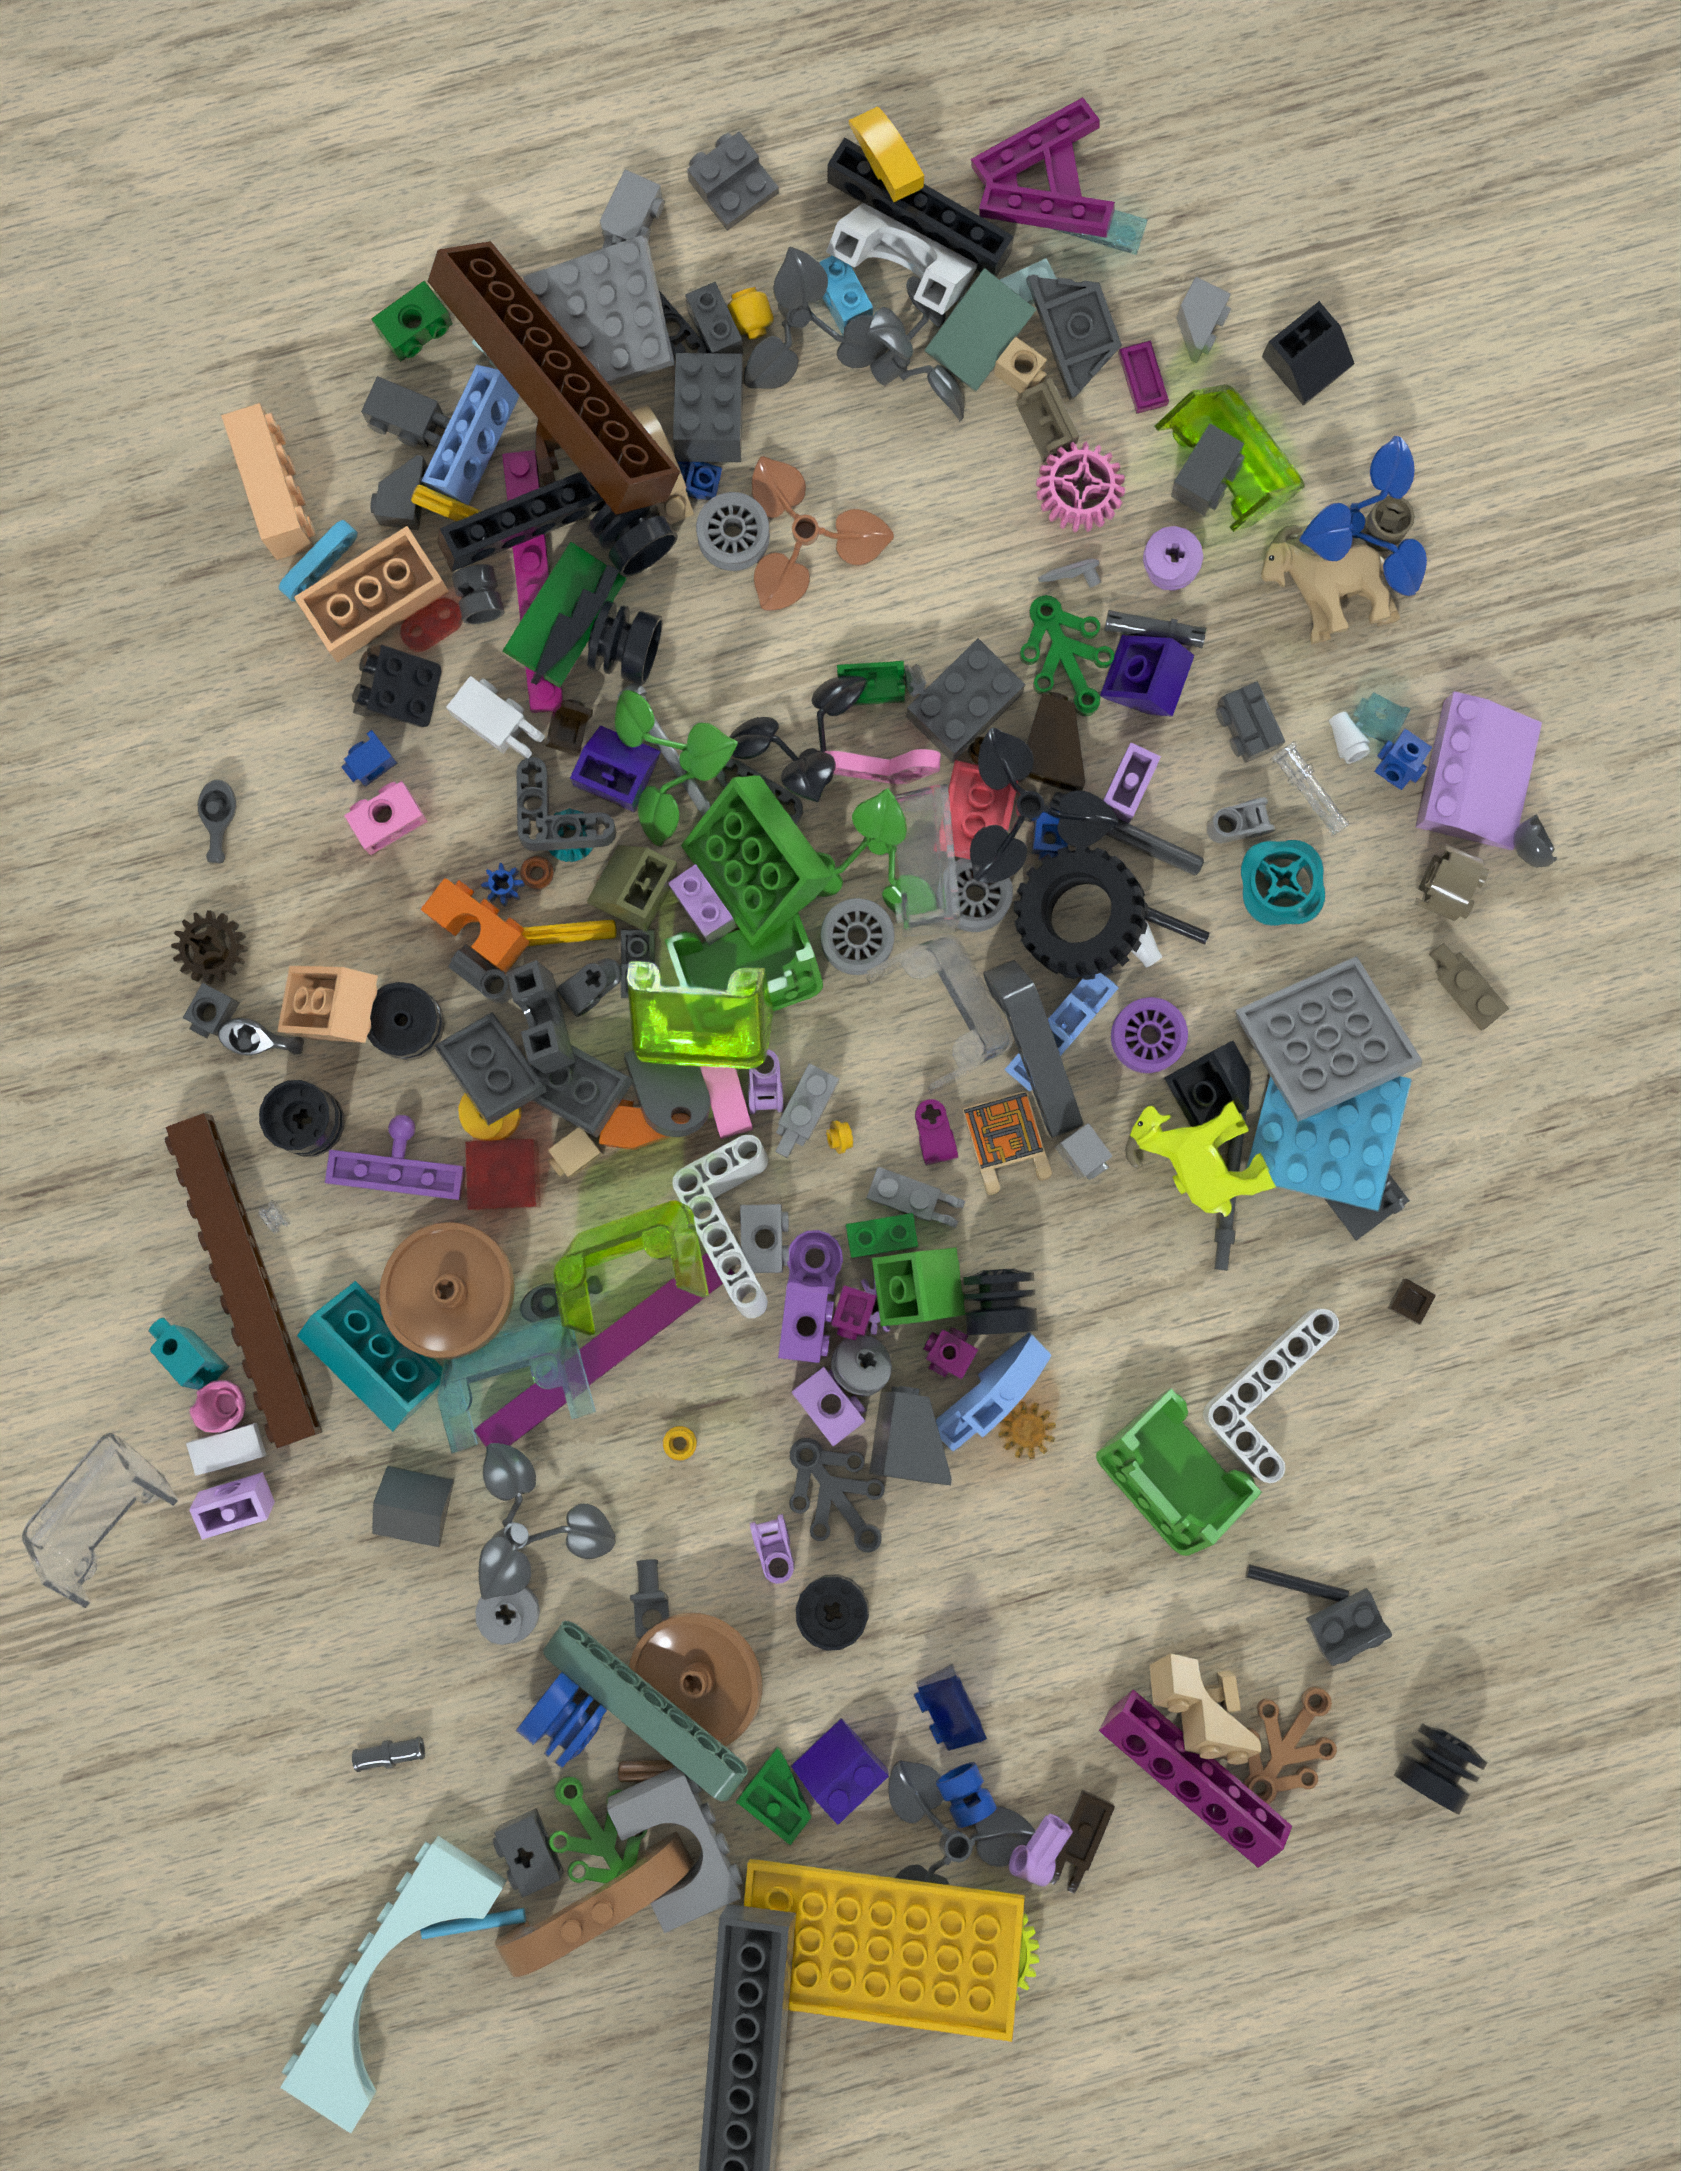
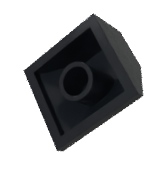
[1164,1040,1250,1127]

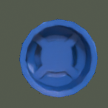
[936,1762,997,1828]

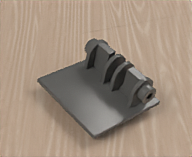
[1325,1173,1410,1241]

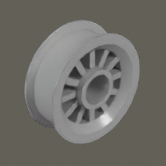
[696,492,770,571]
[938,858,1013,932]
[821,898,894,975]

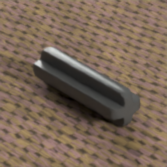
[904,664,927,697]

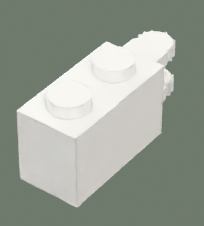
[446,676,545,758]

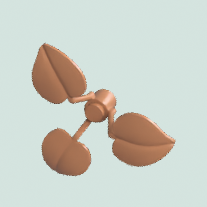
[752,456,894,611]

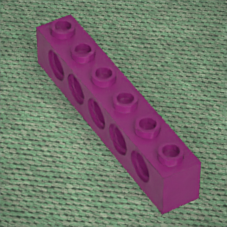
[1099,1689,1293,1868]

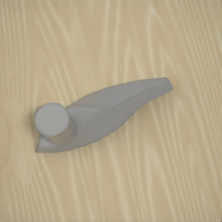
[1038,558,1101,588]

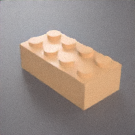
[221,403,316,560]
[294,526,449,663]

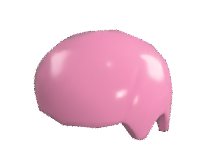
[190,1380,246,1433]

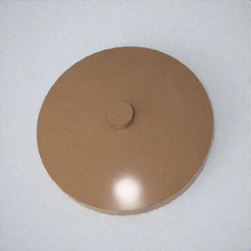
[379,1222,515,1359]
[629,1613,763,1747]

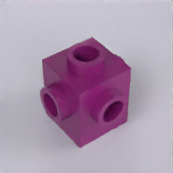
[923,1326,979,1379]

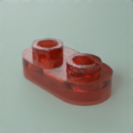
[400,598,463,652]

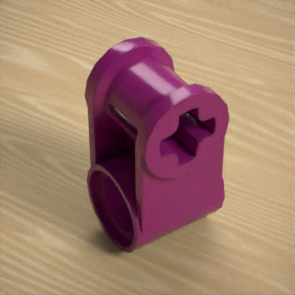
[915,1099,958,1166]

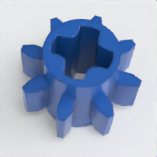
[481,863,525,907]

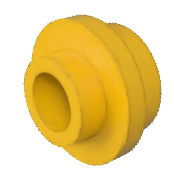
[826,1120,853,1154]
[663,1426,697,1461]

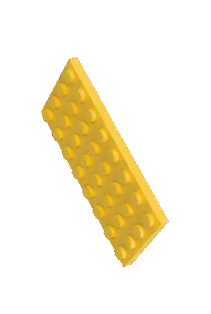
[744,1859,1025,2042]

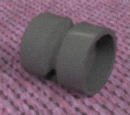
[451,564,505,624]

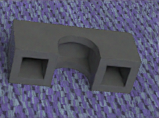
[506,960,575,1074]

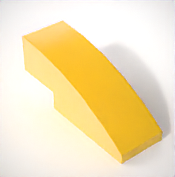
[848,106,925,202]

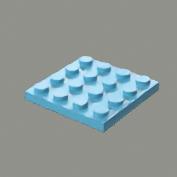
[1246,1076,1412,1212]

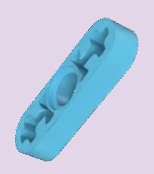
[279,520,358,602]

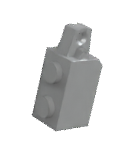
[600,169,665,249]
[775,1063,839,1159]

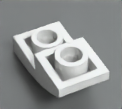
[186,1423,266,1476]

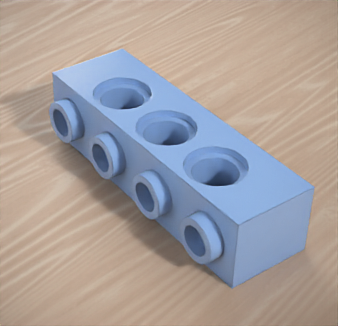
[421,365,520,505]

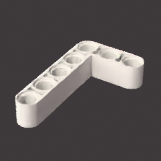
[672,1135,769,1318]
[1203,1309,1339,1483]

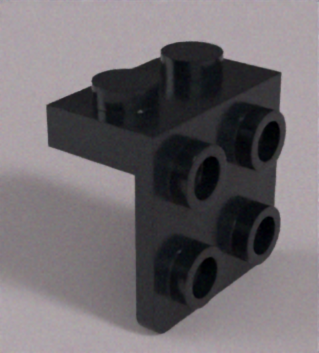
[352,644,441,728]

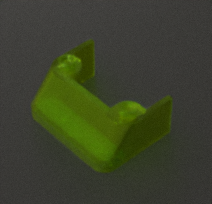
[1154,384,1305,532]
[554,1200,709,1336]

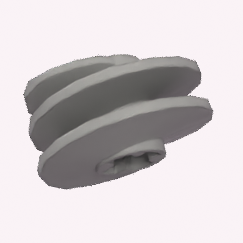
[831,1335,892,1397]
[475,1586,540,1645]

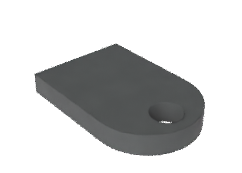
[624,1036,710,1137]

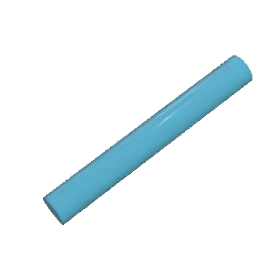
[420,1908,526,1939]

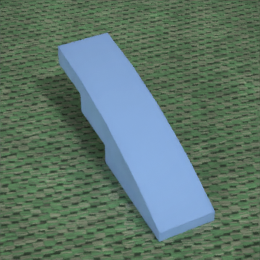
[1004,973,1119,1091]

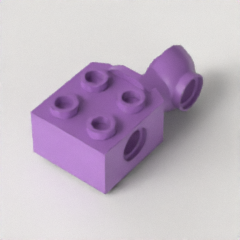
[778,1230,843,1363]

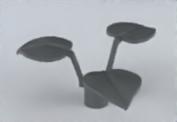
[744,247,888,389]
[866,276,964,422]
[478,1443,616,1600]
[888,1760,1035,1885]

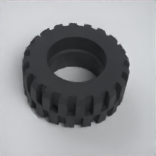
[1014,845,1148,980]

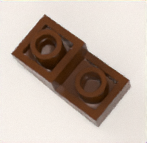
[535,419,560,486]

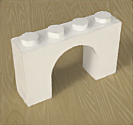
[826,203,978,315]

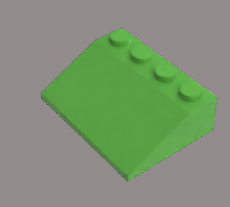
[681,775,833,946]

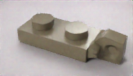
[1429,943,1509,1031]

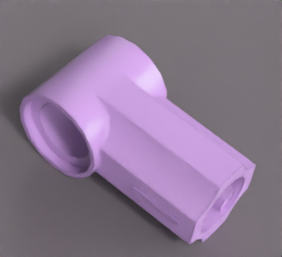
[1009,1813,1073,1887]

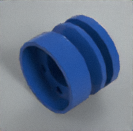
[516,1672,607,1768]

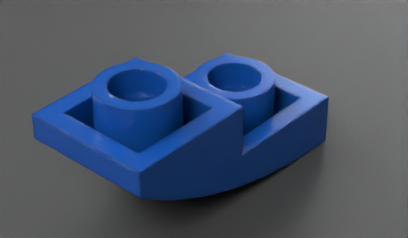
[677,462,722,500]

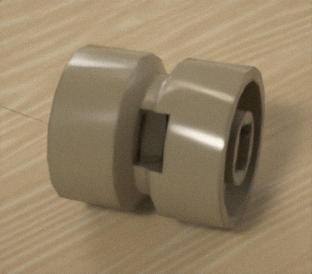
[1361,496,1415,552]

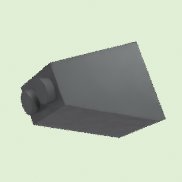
[869,1386,952,1486]

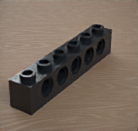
[827,137,1014,277]
[437,471,607,572]

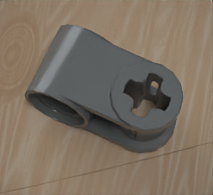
[557,958,622,1017]

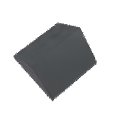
[372,1466,454,1547]

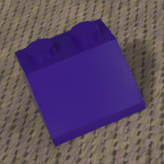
[1100,635,1195,717]
[791,1718,889,1825]

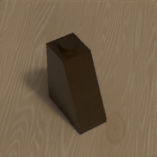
[1026,692,1085,792]

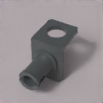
[630,1559,669,1638]

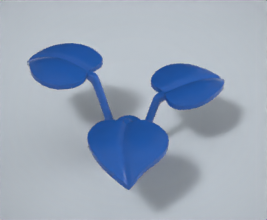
[1299,436,1427,596]

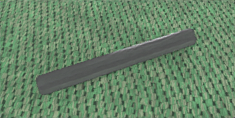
[1049,792,1204,876]

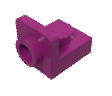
[831,1285,877,1341]

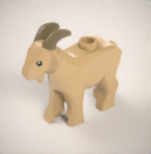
[1261,525,1400,645]

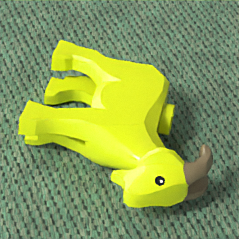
[1125,1101,1276,1217]

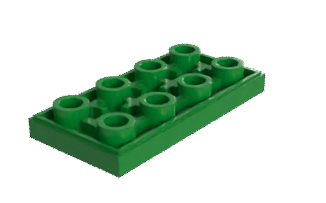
[502,542,627,688]

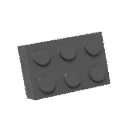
[673,353,743,462]
[906,638,1026,763]

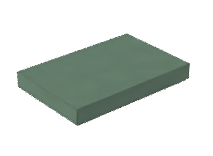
[924,268,1037,392]

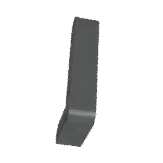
[983,960,1084,1138]

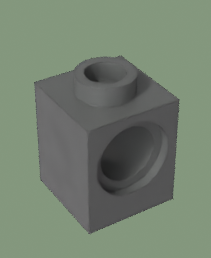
[183,983,240,1038]

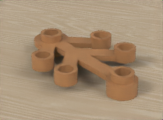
[1243,1687,1337,1804]

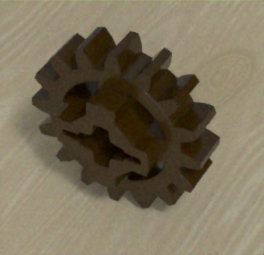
[171,910,248,985]

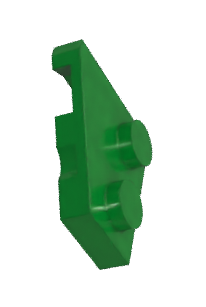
[736,1746,812,1845]

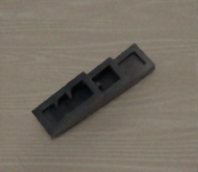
[530,565,619,685]

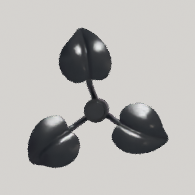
[729,676,867,802]
[970,727,1118,883]

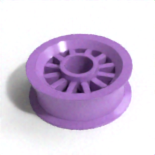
[1111,997,1188,1073]

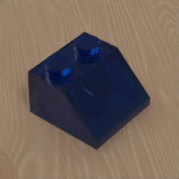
[914,1664,987,1751]

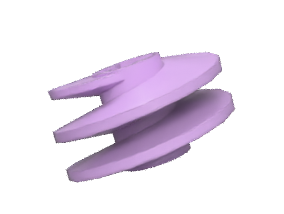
[1143,526,1203,591]

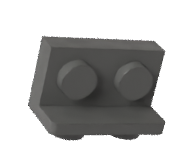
[1306,1588,1392,1666]

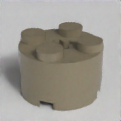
[1415,843,1489,921]

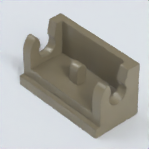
[1016,378,1079,462]

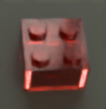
[465,1139,541,1211]

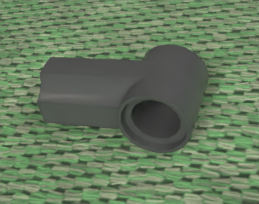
[448,944,512,1003]

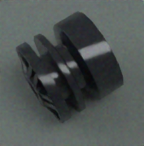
[588,504,678,577]
[587,600,663,685]
[259,1080,344,1157]
[963,1268,1038,1335]
[796,1574,869,1651]
[1394,1723,1488,1815]

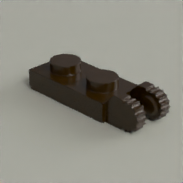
[1049,1790,1115,1894]

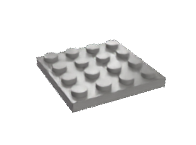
[523,235,675,386]
[1235,956,1422,1122]

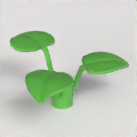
[615,690,738,846]
[816,788,941,920]

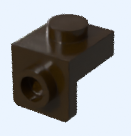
[545,699,593,756]

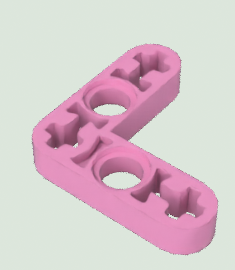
[825,749,941,784]

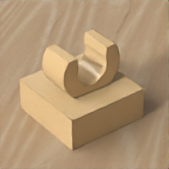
[1204,1670,1241,1712]

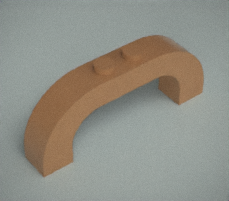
[495,1831,694,1977]

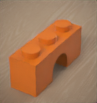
[420,878,530,974]

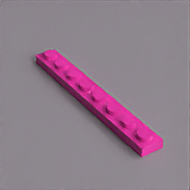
[502,450,563,713]

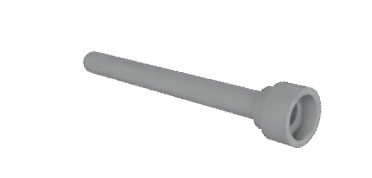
[617,682,711,816]

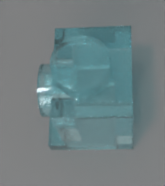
[1353,692,1410,744]

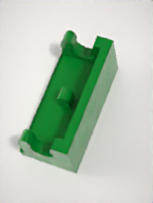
[837,661,905,706]

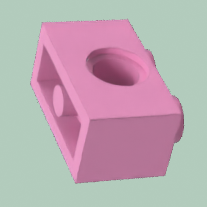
[344,781,428,855]

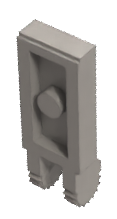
[866,1167,965,1228]

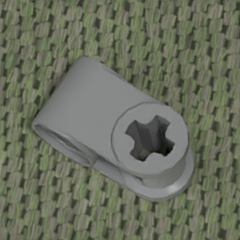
[1207,797,1275,843]

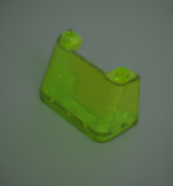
[627,961,774,1069]

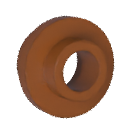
[520,856,554,890]

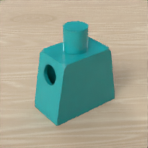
[148,1317,230,1390]

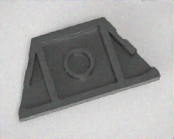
[1026,274,1122,400]

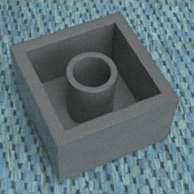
[1171,423,1245,516]

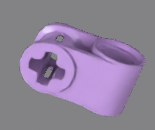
[748,1048,784,1114]
[750,1514,795,1584]

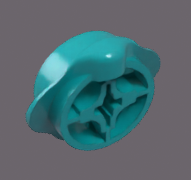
[1241,840,1325,926]

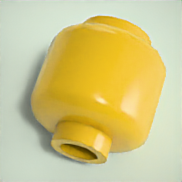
[727,287,774,340]

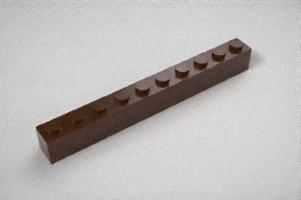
[165,1113,323,1448]

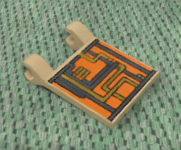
[962,1090,1052,1195]

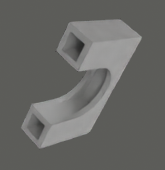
[607,1767,744,1933]

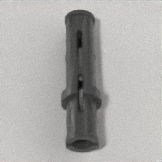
[1104,610,1207,649]

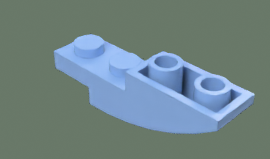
[936,1332,1052,1452]

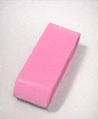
[695,1037,753,1139]

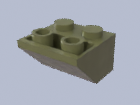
[587,845,678,932]

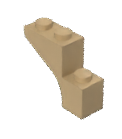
[1150,1653,1262,1765]

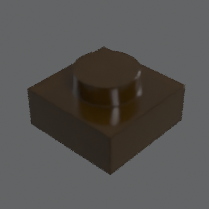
[1388,1279,1436,1325]

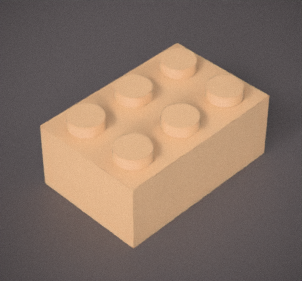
[277,966,378,1043]

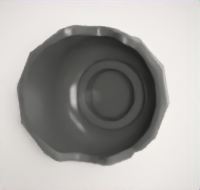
[1513,814,1557,868]

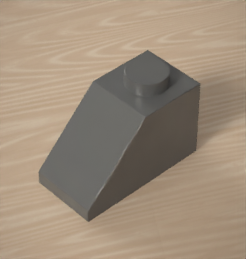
[370,455,428,530]

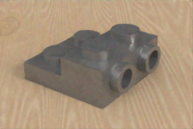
[687,131,779,231]

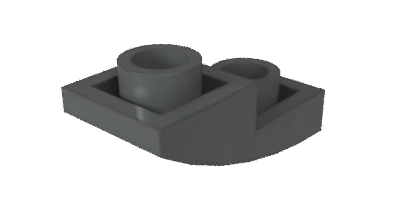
[620,929,655,998]

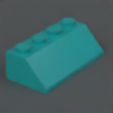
[297,1281,451,1432]

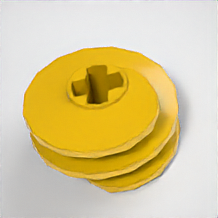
[458,1093,522,1143]

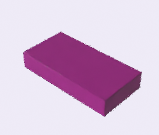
[1118,340,1169,414]

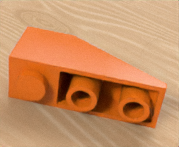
[599,1099,707,1150]

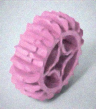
[1036,441,1125,533]

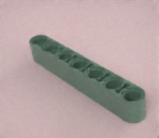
[543,1621,748,1801]

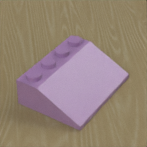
[1415,691,1542,850]

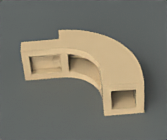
[632,405,694,524]

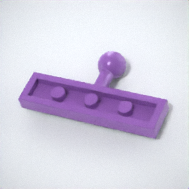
[325,1115,465,1200]

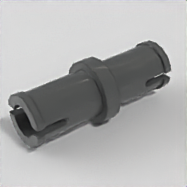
[352,1737,425,1772]

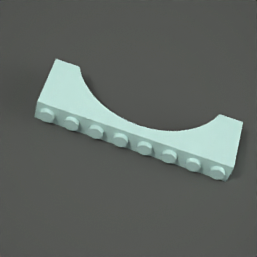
[280,1836,507,2133]

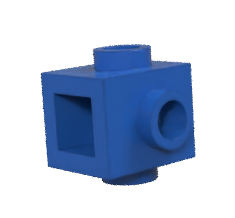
[1374,729,1432,790]

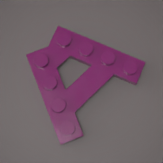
[971,97,1115,238]

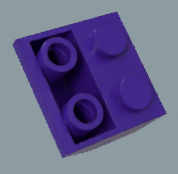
[570,725,661,812]

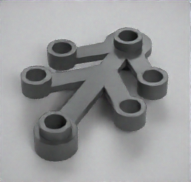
[790,1438,885,1552]

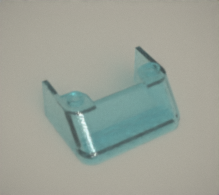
[437,1316,596,1453]

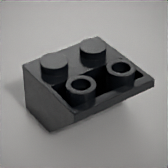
[1262,301,1355,406]

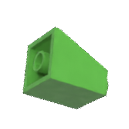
[872,1247,965,1326]

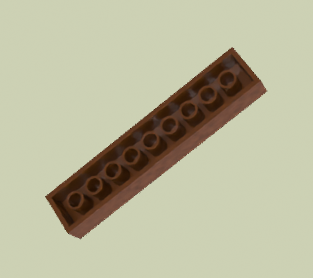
[427,241,680,515]

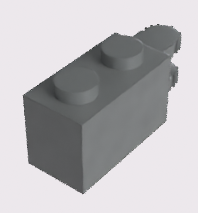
[361,376,451,448]

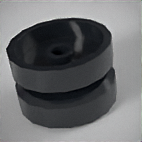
[367,982,445,1061]

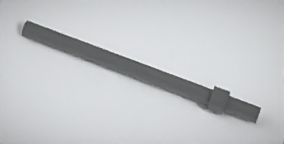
[1214,1071,1251,1271]

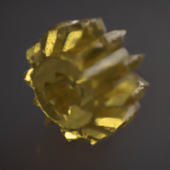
[998,1401,1056,1459]

